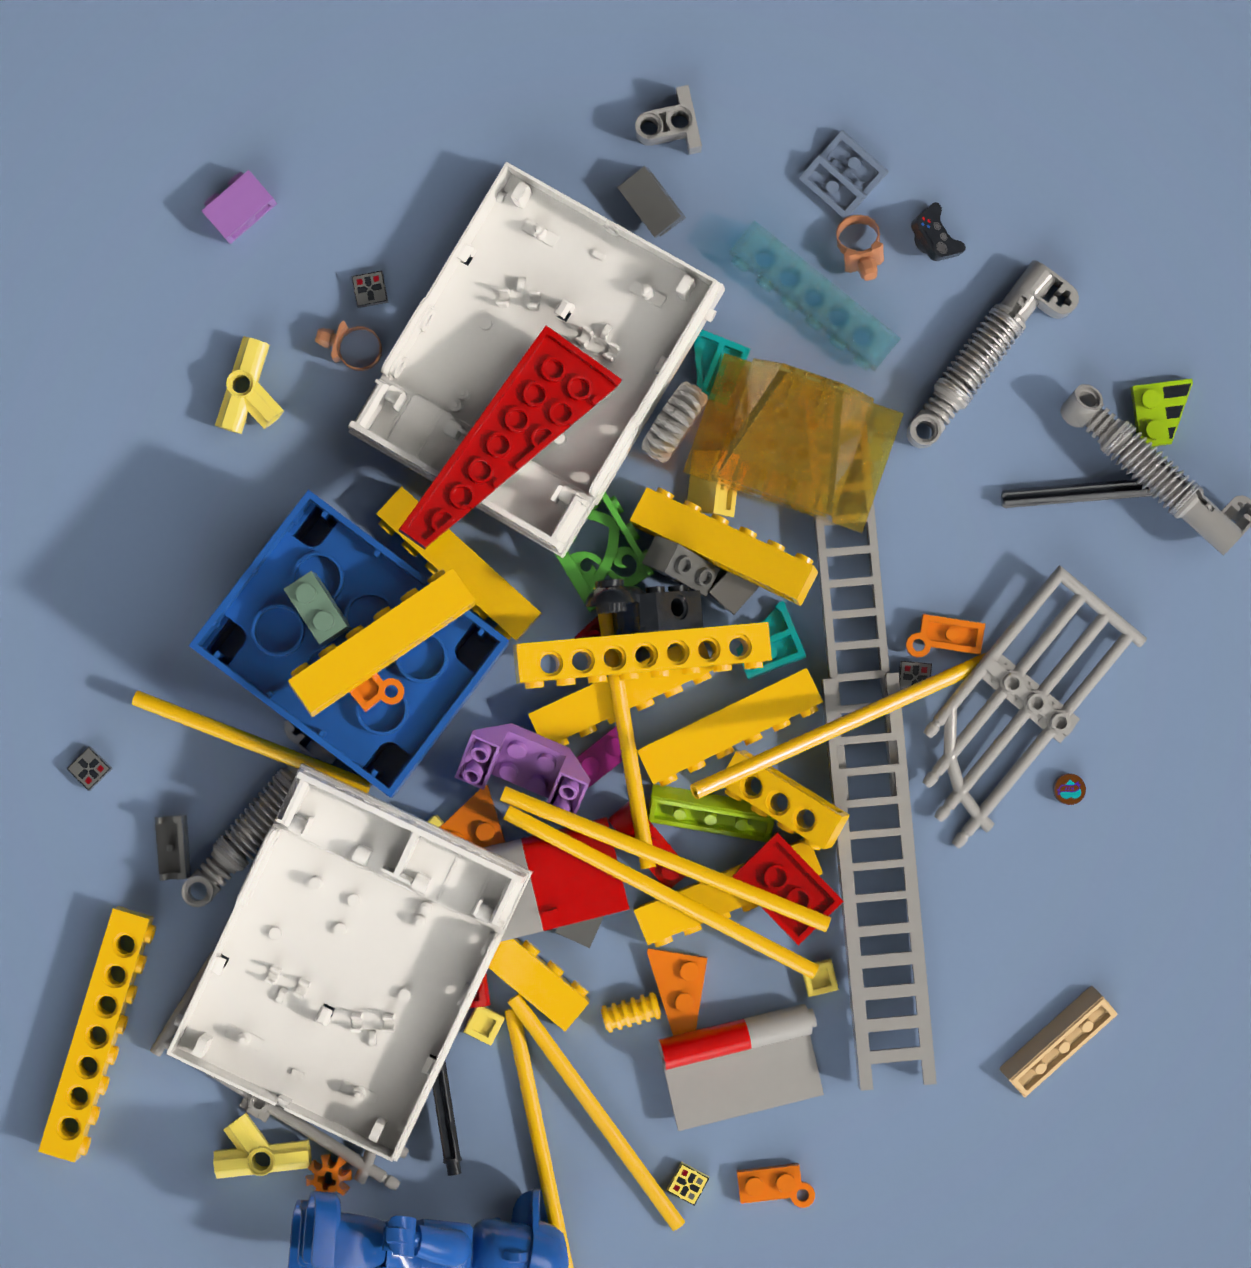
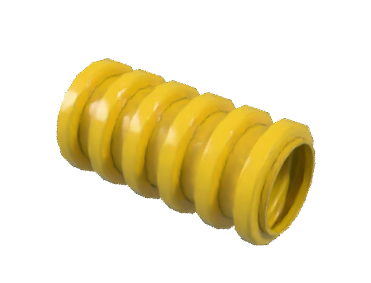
[601,992,661,1033]

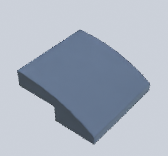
[799,130,889,219]

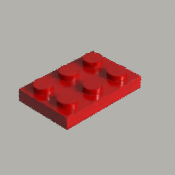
[732,832,844,946]

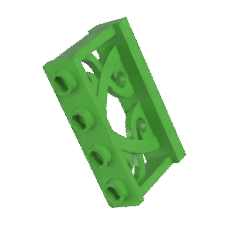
[554,492,654,612]

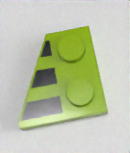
[1130,379,1193,447]

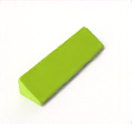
[648,784,775,842]

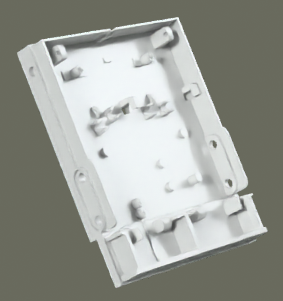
[348,162,725,558]
[166,763,533,1162]

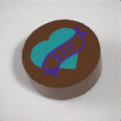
[1053,773,1086,805]

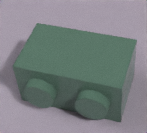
[284,571,352,646]

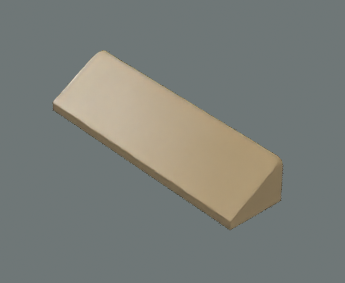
[1000,986,1118,1098]

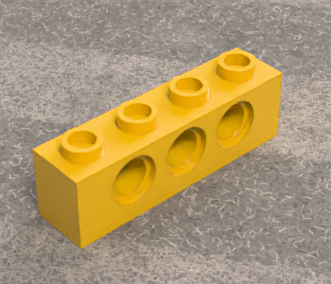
[724,750,850,851]

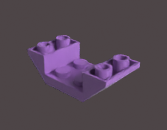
[455,723,591,814]

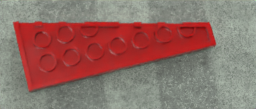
[398,325,622,550]

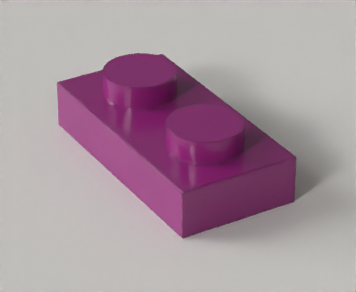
[576,726,637,788]

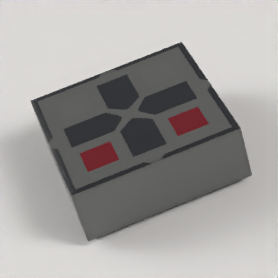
[351,270,389,308]
[899,661,932,690]
[67,746,113,791]

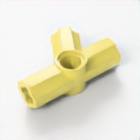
[215,336,284,434]
[213,1112,312,1179]

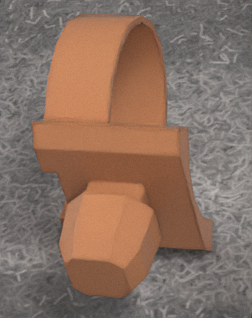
[836,215,884,281]
[315,320,382,371]

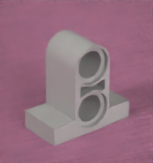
[635,85,702,155]

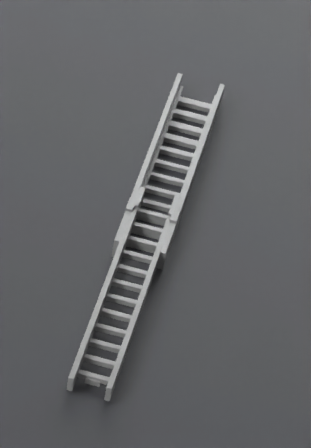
[803,392,937,1091]

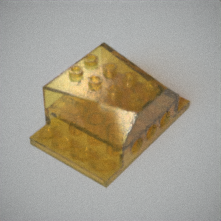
[683,353,904,534]

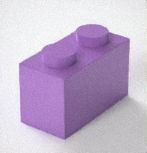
[201,170,277,244]

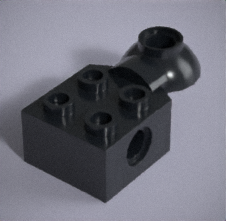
[585,579,704,635]

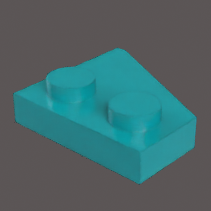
[694,329,751,408]
[736,600,806,680]

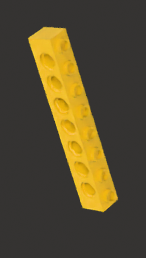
[513,622,772,689]
[38,906,156,1162]

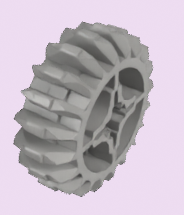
[642,381,708,463]

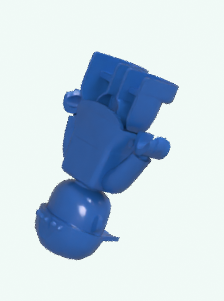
[288,1188,569,1268]

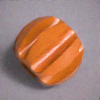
[305,1154,352,1196]

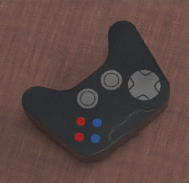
[911,202,966,261]

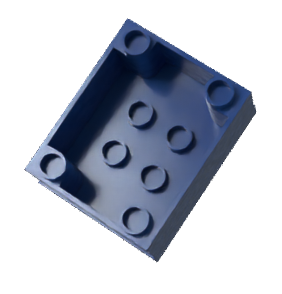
[188,489,510,798]

